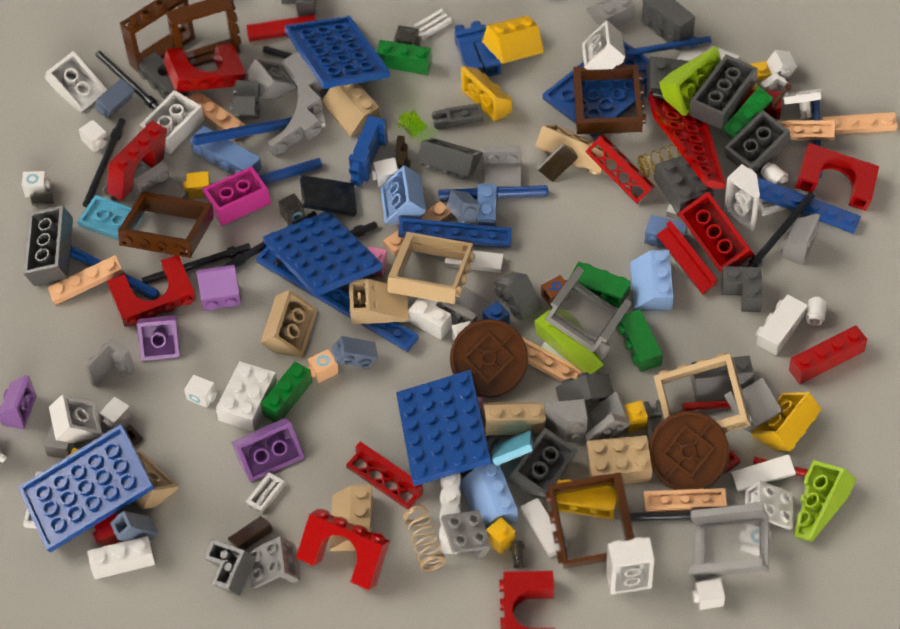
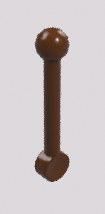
[770,83,793,108]

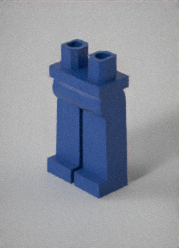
[454,21,501,77]
[348,116,388,187]

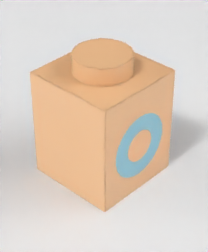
[307,349,339,383]

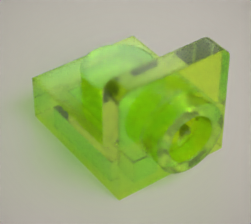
[396,110,427,138]

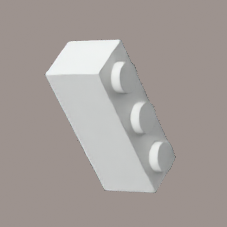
[755,294,808,356]
[87,536,155,580]

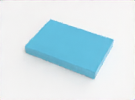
[77,195,144,240]
[492,430,533,466]

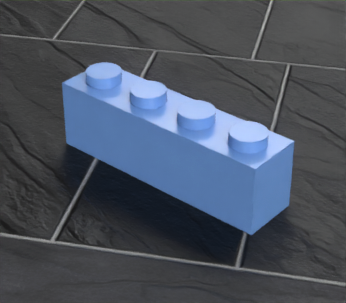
[190,126,262,175]

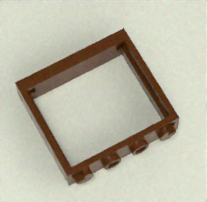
[120,0,195,73]
[166,0,242,67]
[573,65,646,135]
[118,191,214,258]
[545,472,634,569]

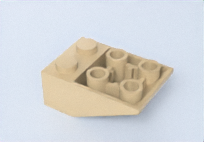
[349,279,409,325]

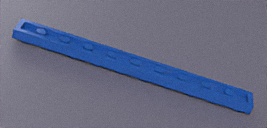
[256,247,419,352]

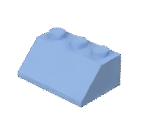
[380,165,426,225]
[630,250,673,311]
[461,461,518,529]

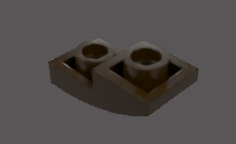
[396,135,411,170]

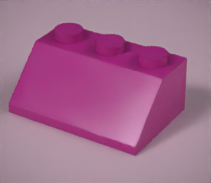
[202,166,271,226]

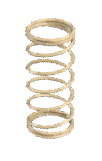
[403,506,446,571]

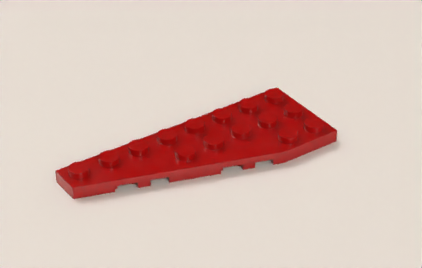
[648,92,726,189]

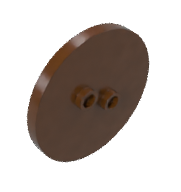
[450,319,528,397]
[649,411,730,490]

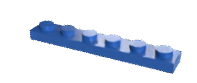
[757,177,861,234]
[398,217,512,248]

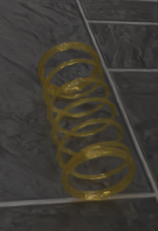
[637,144,682,178]

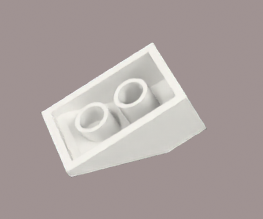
[45,51,107,113]

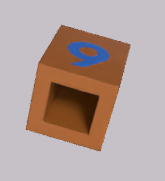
[541,275,571,309]

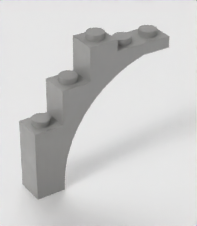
[268,51,324,157]

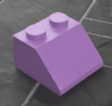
[197,265,241,310]
[137,315,180,361]
[0,375,37,429]

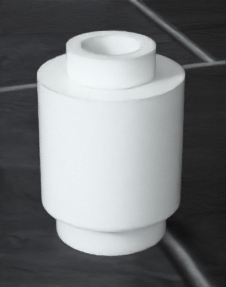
[761,162,788,187]
[805,297,827,326]

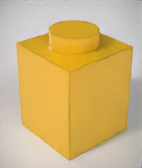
[183,171,211,199]
[624,400,648,433]
[486,517,515,554]

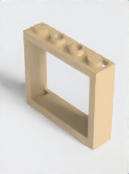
[387,232,475,304]
[654,353,751,433]

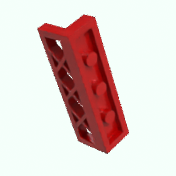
[585,135,656,204]
[656,220,718,295]
[346,441,423,510]

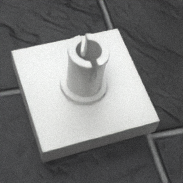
[784,88,823,119]

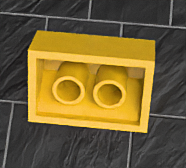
[482,15,544,64]
[461,66,513,122]
[751,392,822,451]

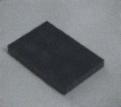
[300,175,357,216]

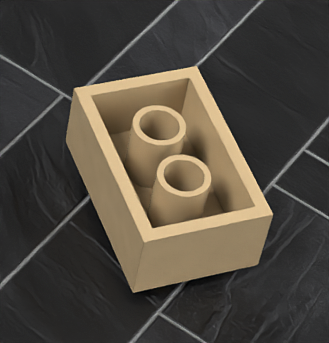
[586,435,652,486]

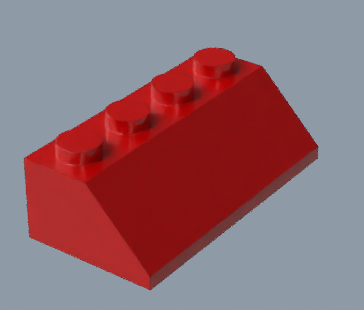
[677,192,754,273]

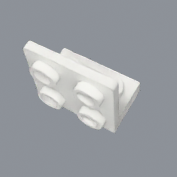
[745,481,793,530]

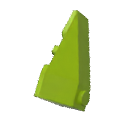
[659,47,721,116]
[535,310,604,374]
[794,460,857,542]

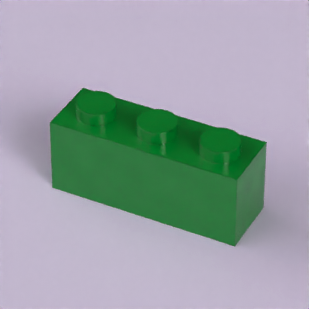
[376,40,432,75]
[722,87,773,140]
[569,261,631,308]
[616,309,663,372]
[261,361,312,422]

